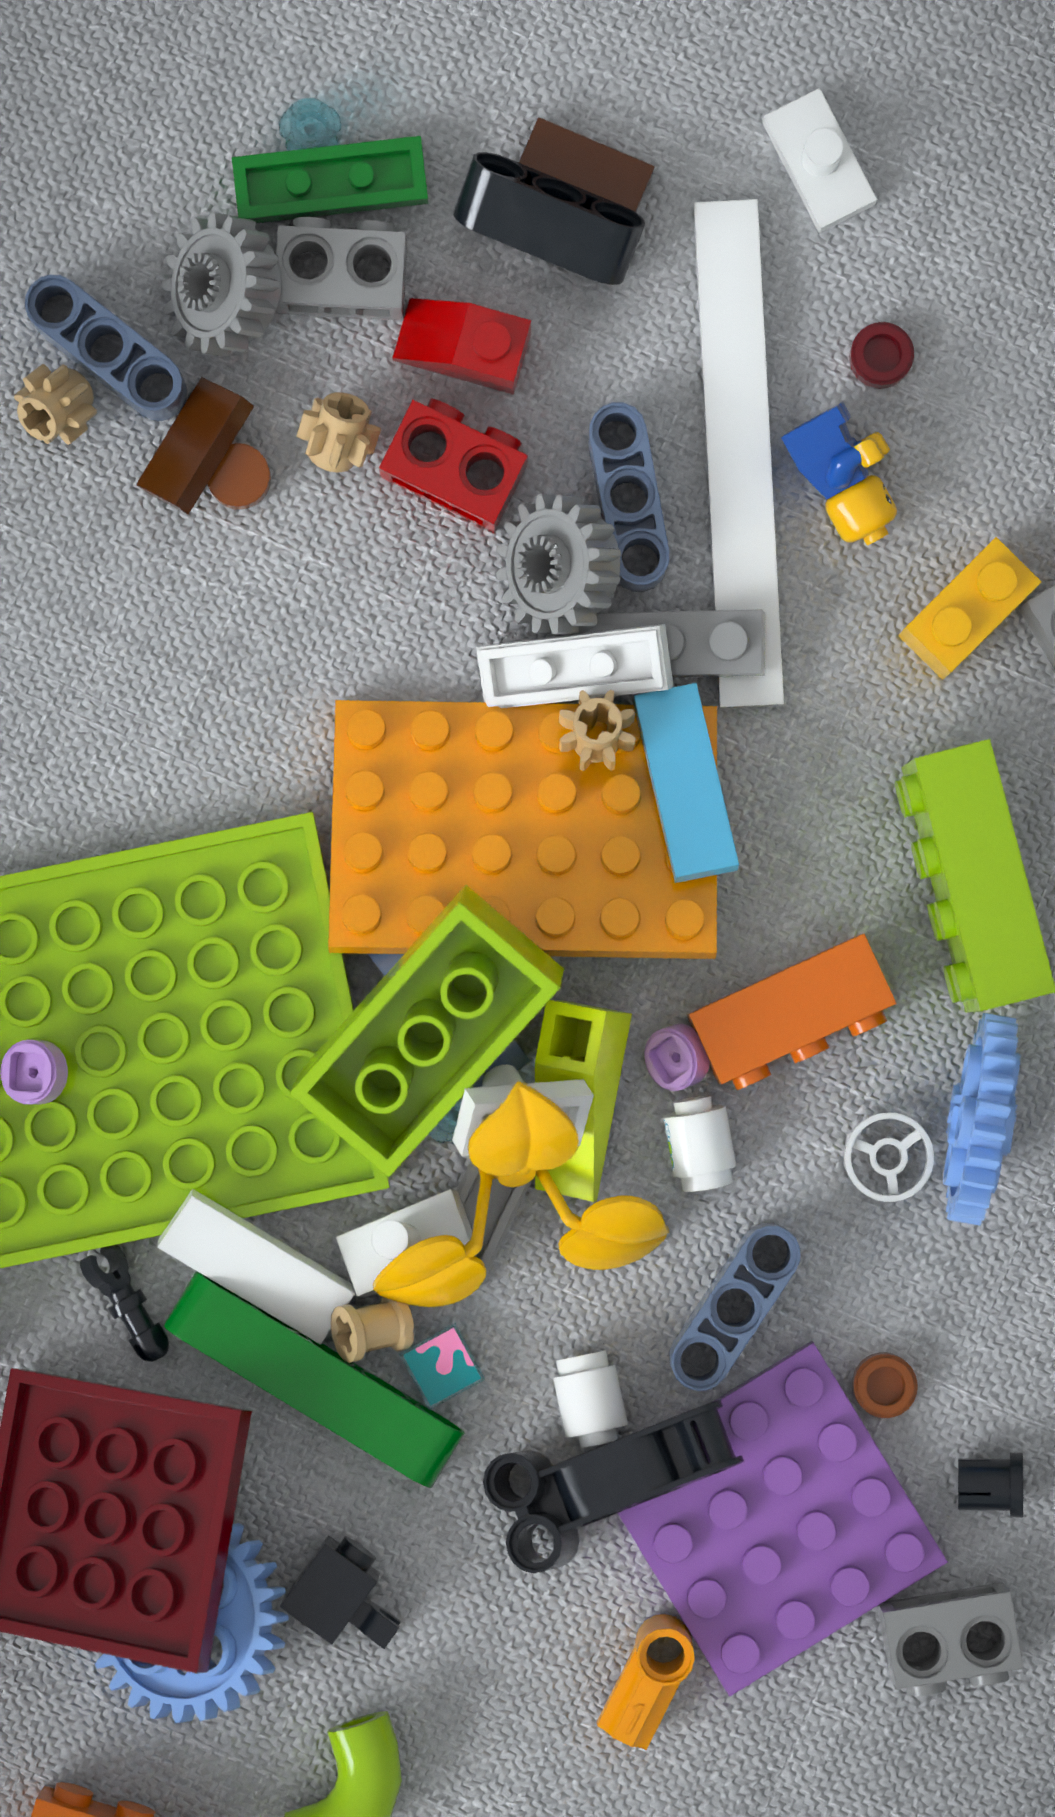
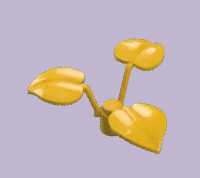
[373,1081,670,1307]

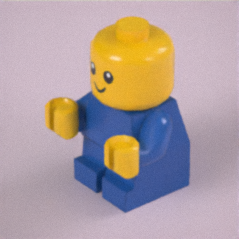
[781,402,897,546]

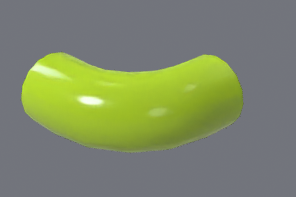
[284,1711,402,1817]

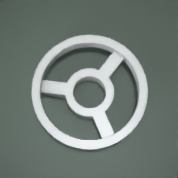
[844,1112,934,1202]

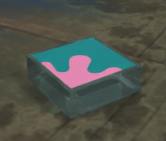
[399,1322,486,1410]

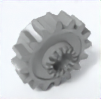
[161,212,281,357]
[495,494,621,634]

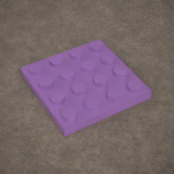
[618,1341,948,1697]

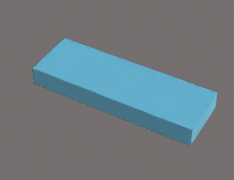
[633,683,739,883]

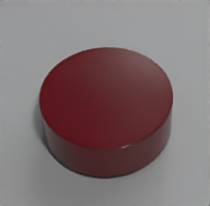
[849,322,914,389]

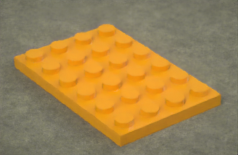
[328,700,717,959]

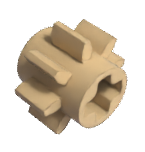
[14,364,97,445]
[297,392,381,472]
[559,690,636,771]

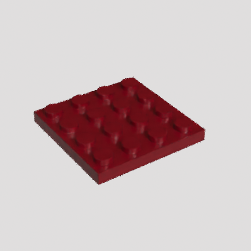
[0,1368,252,1673]

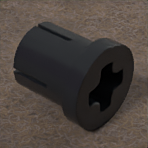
[958,1453,1023,1518]

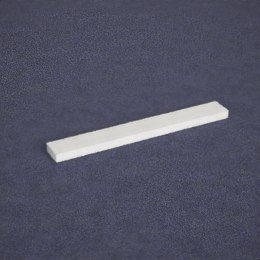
[693,199,784,709]

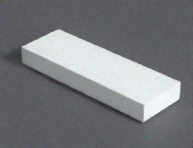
[476,624,674,709]
[157,1188,355,1345]

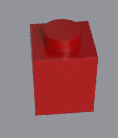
[392,298,531,395]

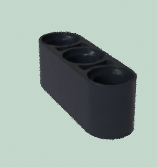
[453,152,645,285]

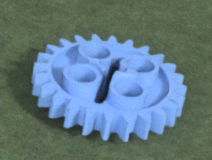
[943,1013,1020,1226]
[95,1523,289,1723]

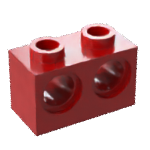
[379,398,528,533]

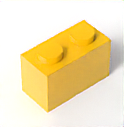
[898,537,1041,680]

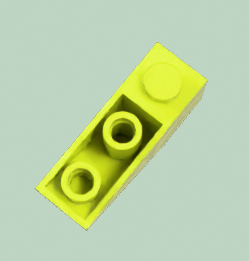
[535,1000,632,1202]

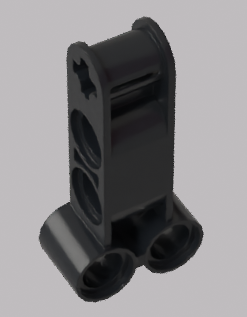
[483,1400,745,1573]

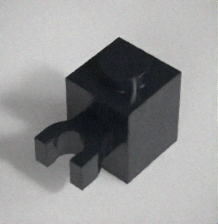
[280,1535,401,1649]

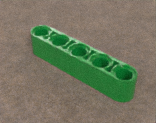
[163,1271,465,1488]

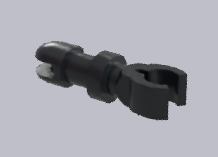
[80,1245,169,1362]

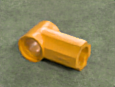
[596,1614,695,1750]

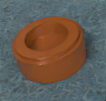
[207,443,271,510]
[852,1352,918,1418]

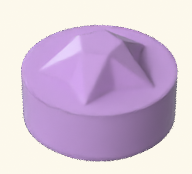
[644,1024,710,1091]
[1,1040,68,1104]

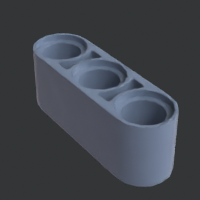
[25,274,188,421]
[588,402,669,592]
[669,1223,801,1391]

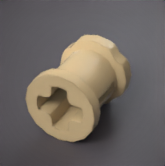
[331,1297,414,1363]

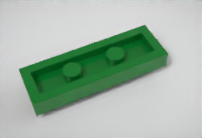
[231,136,429,224]

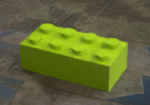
[895,739,1055,1013]
[289,885,564,1177]

